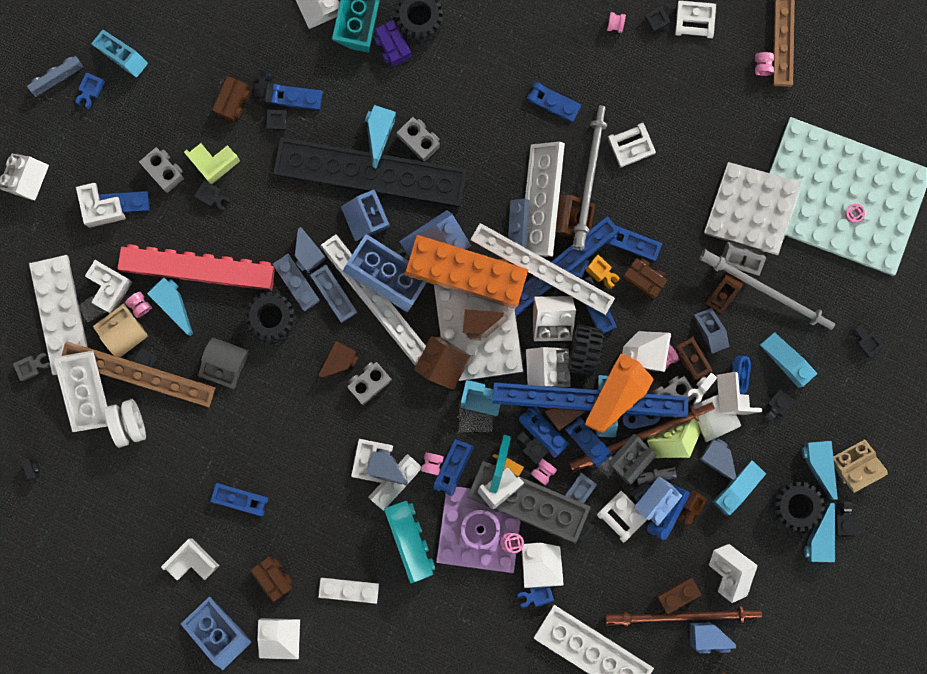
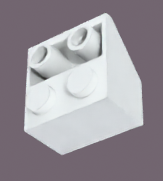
[0,153,49,200]
[533,296,576,341]
[526,347,571,387]

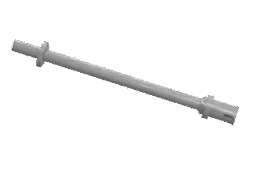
[572,105,607,250]
[699,249,835,330]

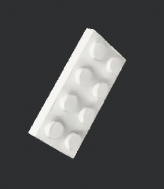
[54,351,108,432]

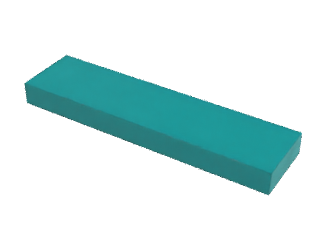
[489,435,511,494]

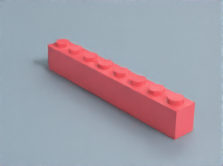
[118,244,275,291]

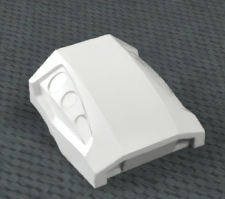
[693,395,741,442]

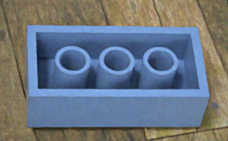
[343,234,427,312]

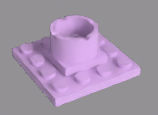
[437,487,520,573]

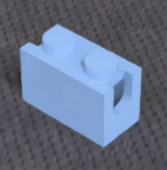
[635,477,682,526]

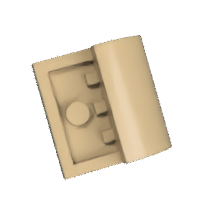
[93,304,148,358]
[833,440,888,493]

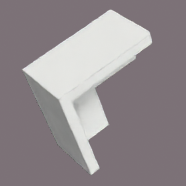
[76,183,126,228]
[85,260,132,313]
[717,372,762,415]
[478,468,524,510]
[161,539,219,580]
[709,544,758,603]

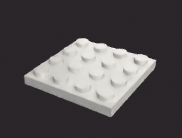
[704,162,802,255]

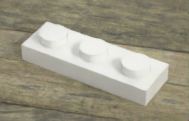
[369,454,422,511]
[319,578,379,603]

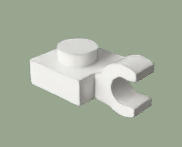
[685,373,717,405]

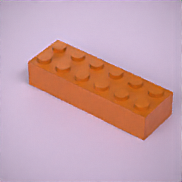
[404,235,528,309]

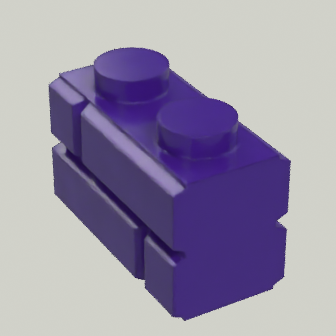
[373,20,412,67]

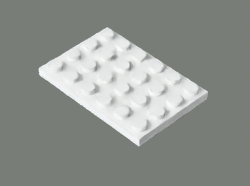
[434,259,523,381]

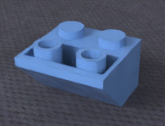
[341,190,390,242]
[689,622,736,653]

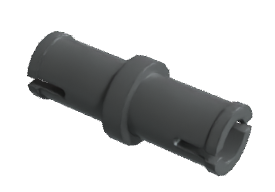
[637,467,677,486]

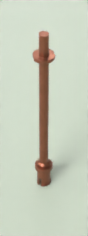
[569,402,715,472]
[605,606,762,627]

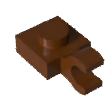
[677,490,708,526]

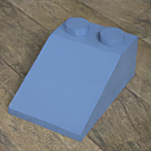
[399,210,471,257]
[181,597,251,670]

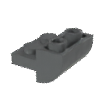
[198,338,249,389]
[609,434,656,485]

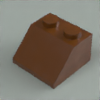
[555,195,595,239]
[463,309,508,341]
[414,336,471,390]

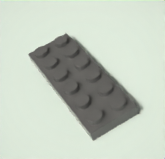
[467,461,591,544]

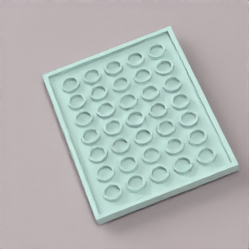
[769,117,927,276]

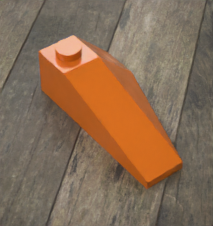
[585,353,654,433]

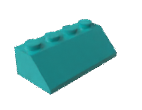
[332,0,380,53]
[384,501,436,584]

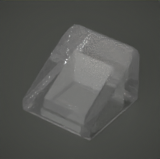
[79,296,107,322]

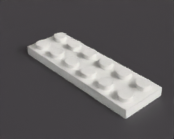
[525,142,565,257]
[29,255,88,375]
[533,605,654,674]

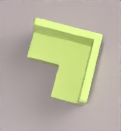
[184,143,240,184]
[647,417,701,458]

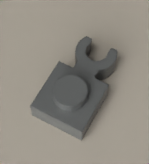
[13,353,50,382]

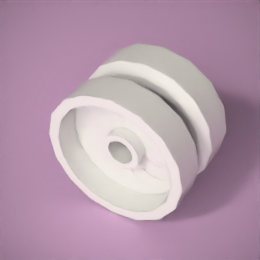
[105,399,146,448]

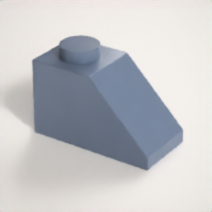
[295,227,326,273]
[694,308,729,354]
[699,439,736,481]
[366,450,408,486]

